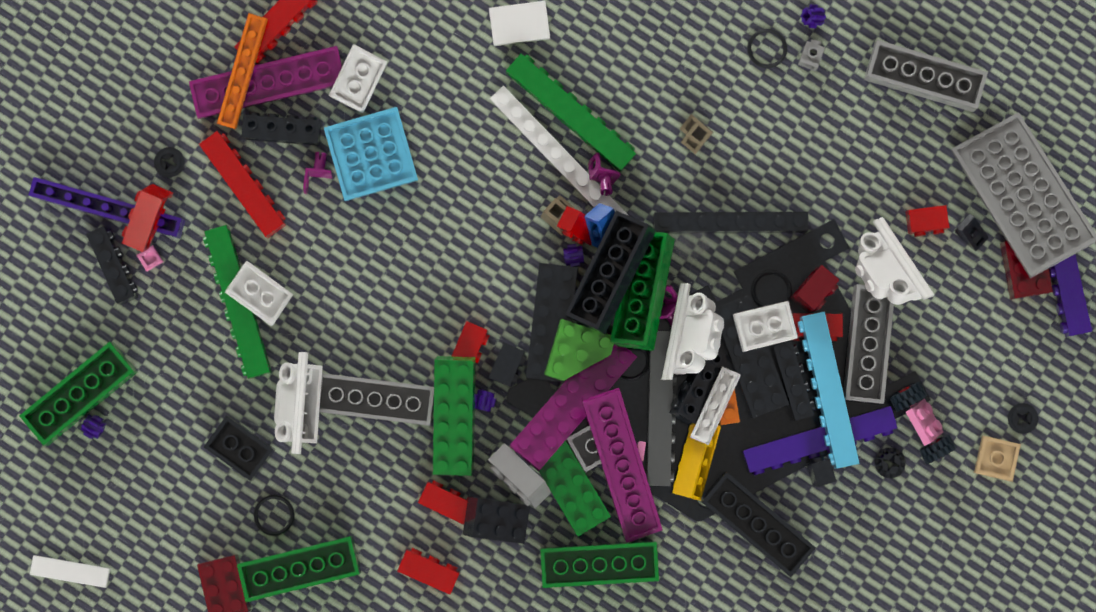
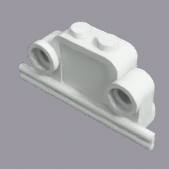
[855,217,934,305]
[662,283,724,380]
[274,352,323,454]

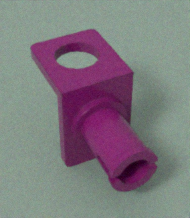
[303,152,333,194]
[588,152,621,196]
[660,285,678,328]

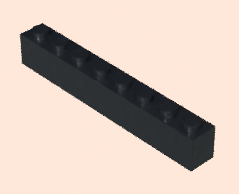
[653,212,809,234]

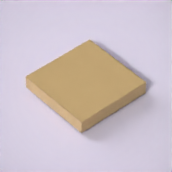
[974,435,1021,482]

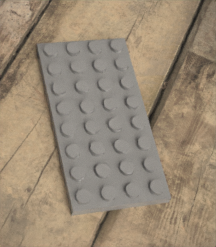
[951,112,1096,278]

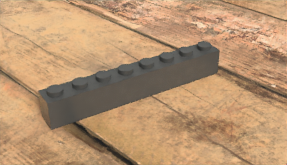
[646,331,677,486]

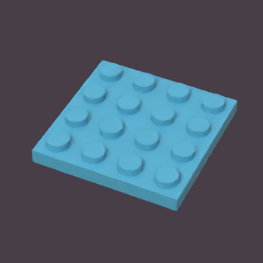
[324,107,418,201]

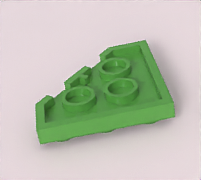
[544,319,614,381]

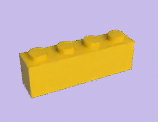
[672,424,721,501]

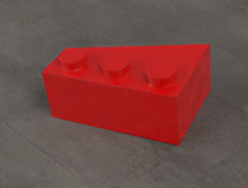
[122,184,173,252]

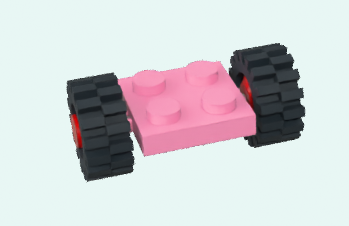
[889,382,957,464]

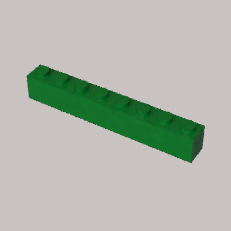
[506,54,636,173]
[203,225,272,379]

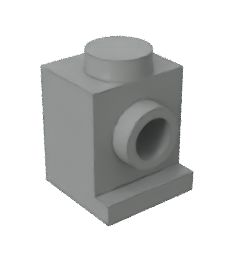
[798,39,825,71]

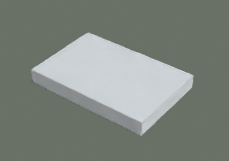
[489,1,550,46]
[329,44,387,113]
[225,261,293,326]
[733,301,798,352]

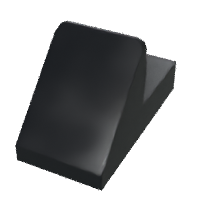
[955,214,989,251]

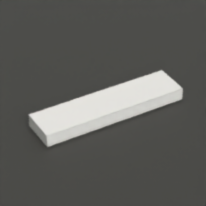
[690,367,741,445]
[30,555,111,588]

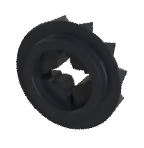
[154,147,185,178]
[1007,403,1039,434]
[875,448,906,478]

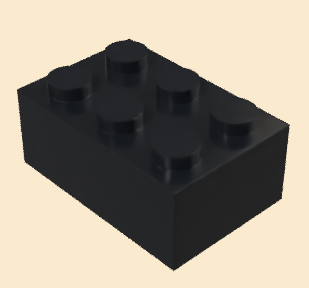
[204,416,276,481]
[462,496,530,544]

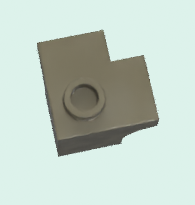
[680,114,714,154]
[541,195,574,236]

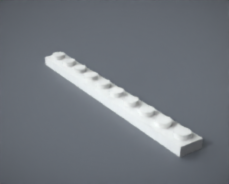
[490,86,629,216]

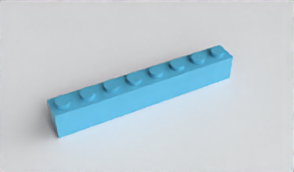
[798,311,860,469]

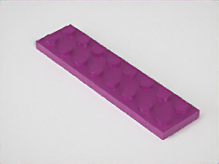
[189,46,342,119]
[509,332,637,472]
[582,388,663,543]

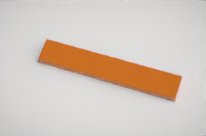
[217,13,268,129]

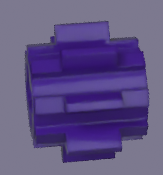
[800,4,826,28]
[563,244,584,267]
[475,390,496,412]
[80,415,106,439]

